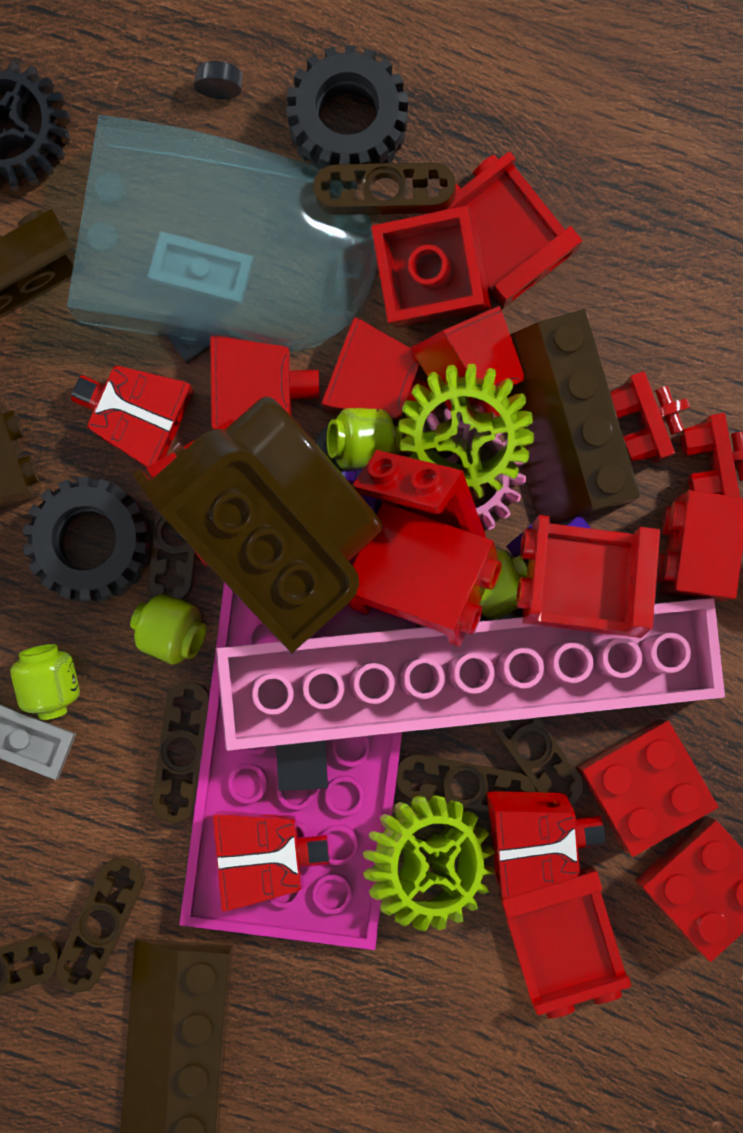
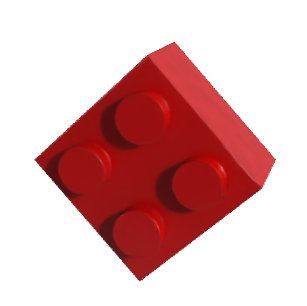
[371,205,492,329]
[656,490,743,603]
[576,719,719,857]
[634,816,743,963]

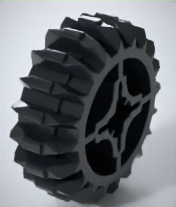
[0,60,71,192]

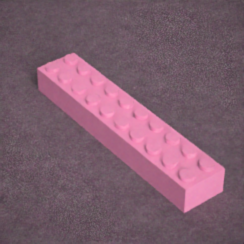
[216,598,725,751]

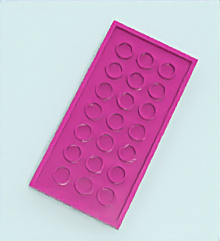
[179,554,416,950]

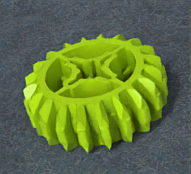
[398,363,534,498]
[363,795,495,931]

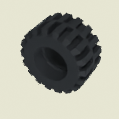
[286,45,408,180]
[23,477,152,603]

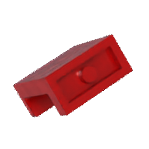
[446,151,583,309]
[353,450,486,538]
[348,503,502,647]
[516,515,660,638]
[498,866,632,1019]

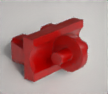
[610,371,691,463]
[679,413,743,497]

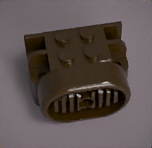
[132,396,382,654]

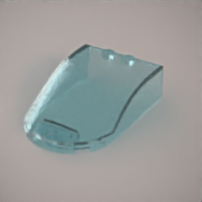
[67,115,377,352]

